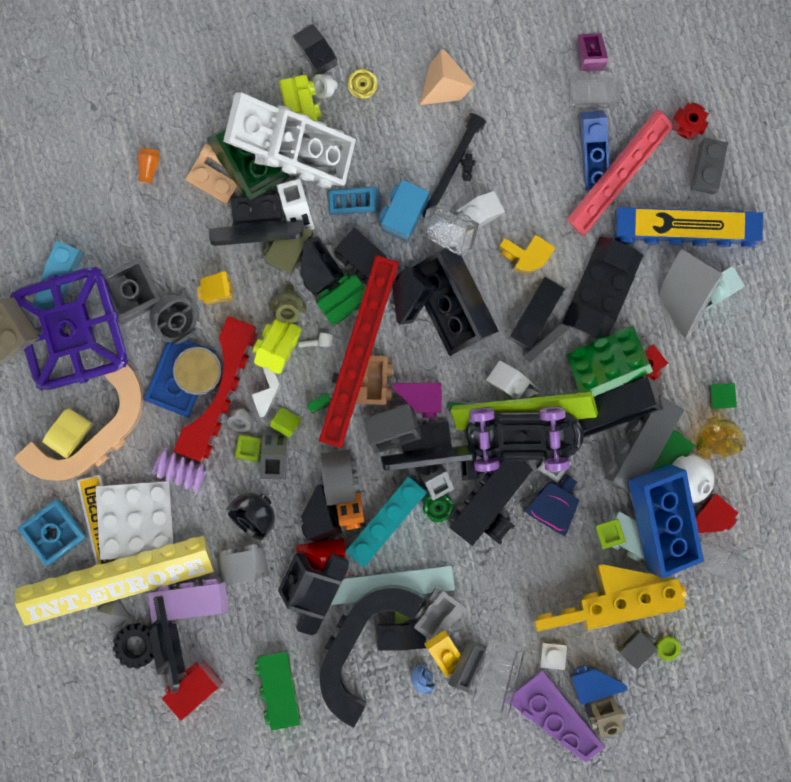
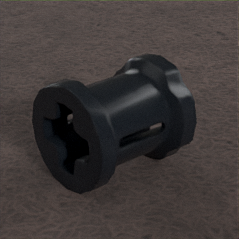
[484,513,516,545]

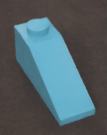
[34,240,84,310]

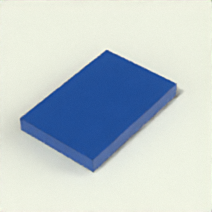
[144,340,216,418]

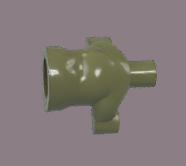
[269,284,307,323]

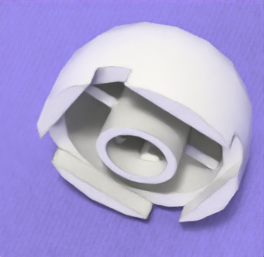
[672,453,715,503]

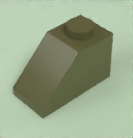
[263,229,313,276]

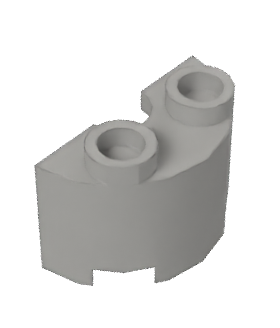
[216,544,269,585]
[414,587,466,639]

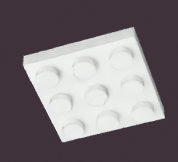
[96,481,173,560]

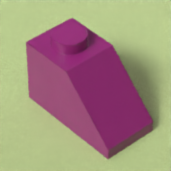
[393,383,442,418]

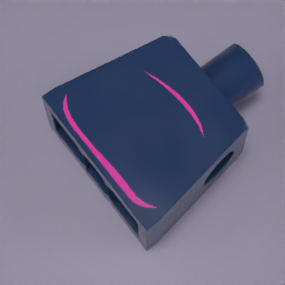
[524,475,579,536]

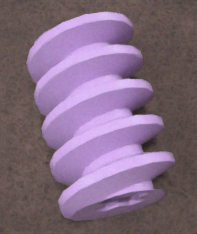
[152,448,207,493]

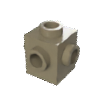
[588,695,626,738]

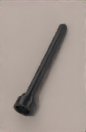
[422,113,487,219]

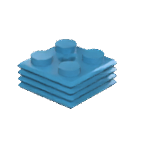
[18,500,87,566]

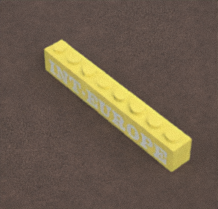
[15,535,214,626]

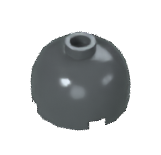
[149,294,200,344]

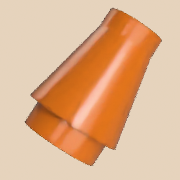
[137,147,161,183]

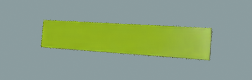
[451,392,598,431]

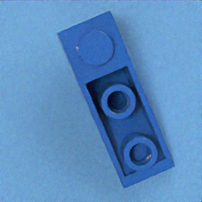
[579,110,609,190]

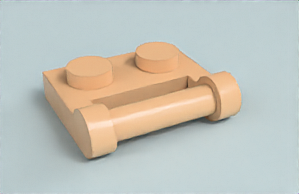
[185,143,238,205]

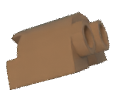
[357,356,393,405]

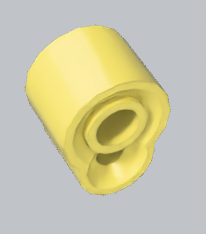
[43,408,93,459]

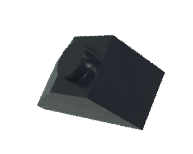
[508,277,565,351]

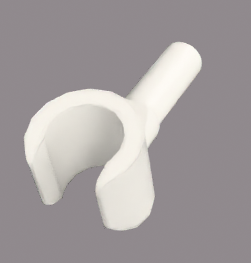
[298,333,333,348]

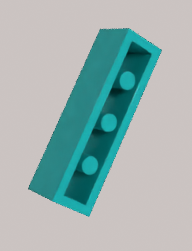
[346,477,427,567]

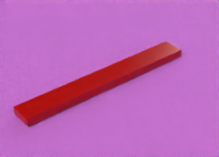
[318,255,399,449]

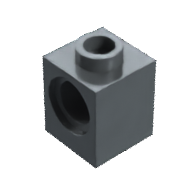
[415,464,454,500]
[617,630,658,670]

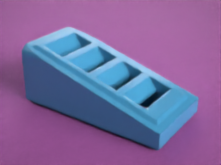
[328,187,380,215]

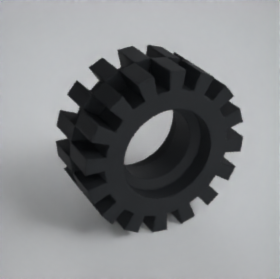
[113,623,154,669]

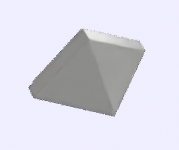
[97,599,130,631]

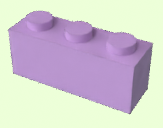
[148,579,229,622]

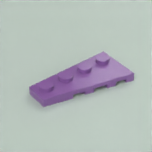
[505,669,605,762]

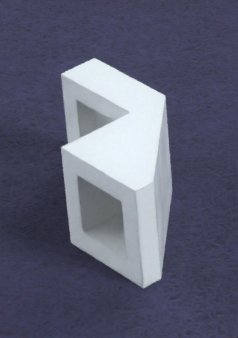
[252,367,281,418]

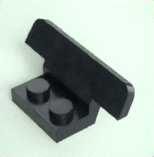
[209,193,304,246]
[380,421,477,471]
[278,552,349,635]
[148,595,185,693]

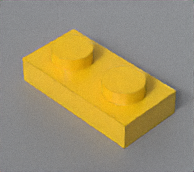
[424,630,461,678]

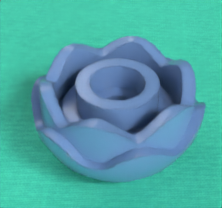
[411,664,436,694]

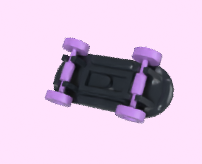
[466,407,584,472]

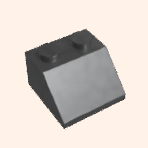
[103,257,161,324]

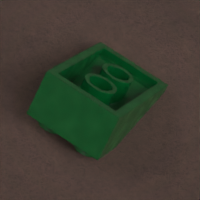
[207,127,290,201]

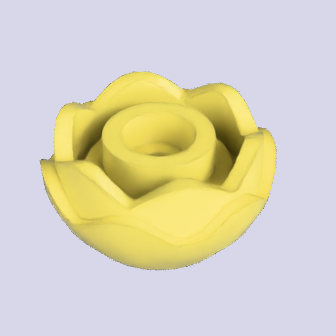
[348,69,377,99]

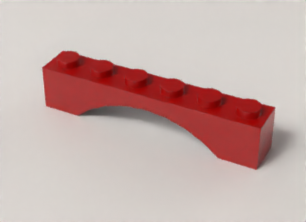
[173,316,258,462]

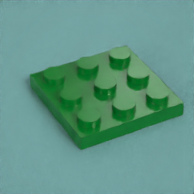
[567,326,653,397]

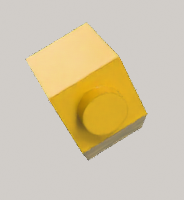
[197,271,235,306]

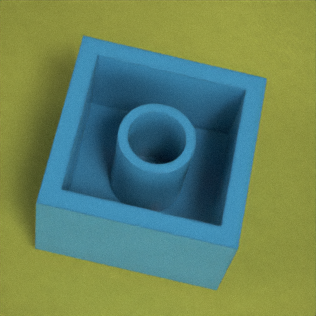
[379,180,429,243]

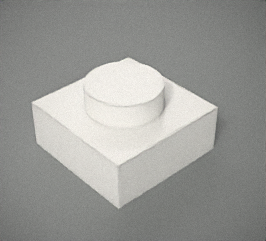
[540,642,567,670]

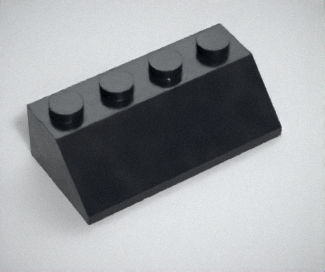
[412,245,499,356]

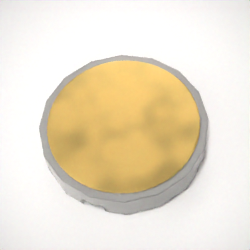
[173,347,222,395]

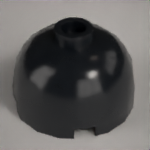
[226,493,275,540]

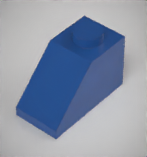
[570,665,628,705]

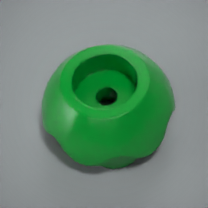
[423,494,453,523]

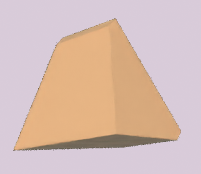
[419,49,475,105]

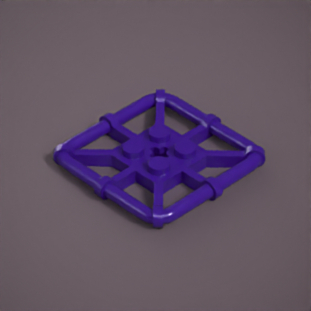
[9,266,128,391]

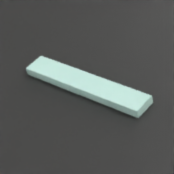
[331,566,455,605]

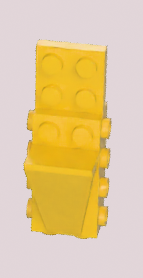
[533,565,687,632]

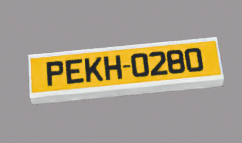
[77,475,119,565]

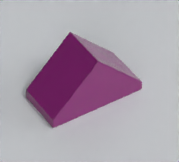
[578,33,608,72]

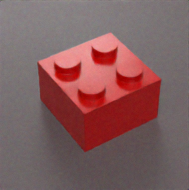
[162,661,223,721]

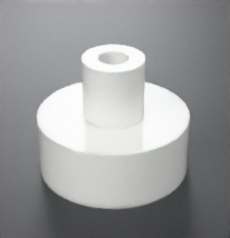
[313,73,338,98]

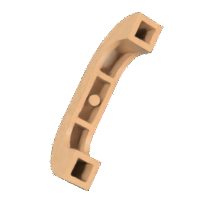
[14,363,144,481]

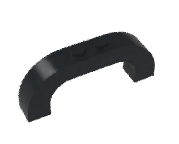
[320,585,425,728]

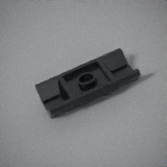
[562,236,644,339]

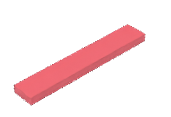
[567,109,674,236]

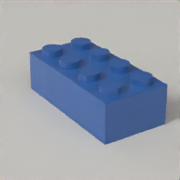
[628,464,704,579]

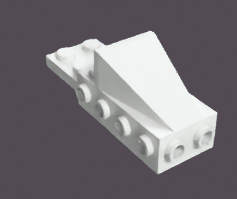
[223,92,356,188]

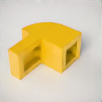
[498,235,556,274]

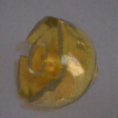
[696,417,746,460]

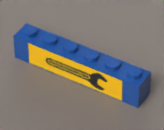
[614,207,763,248]

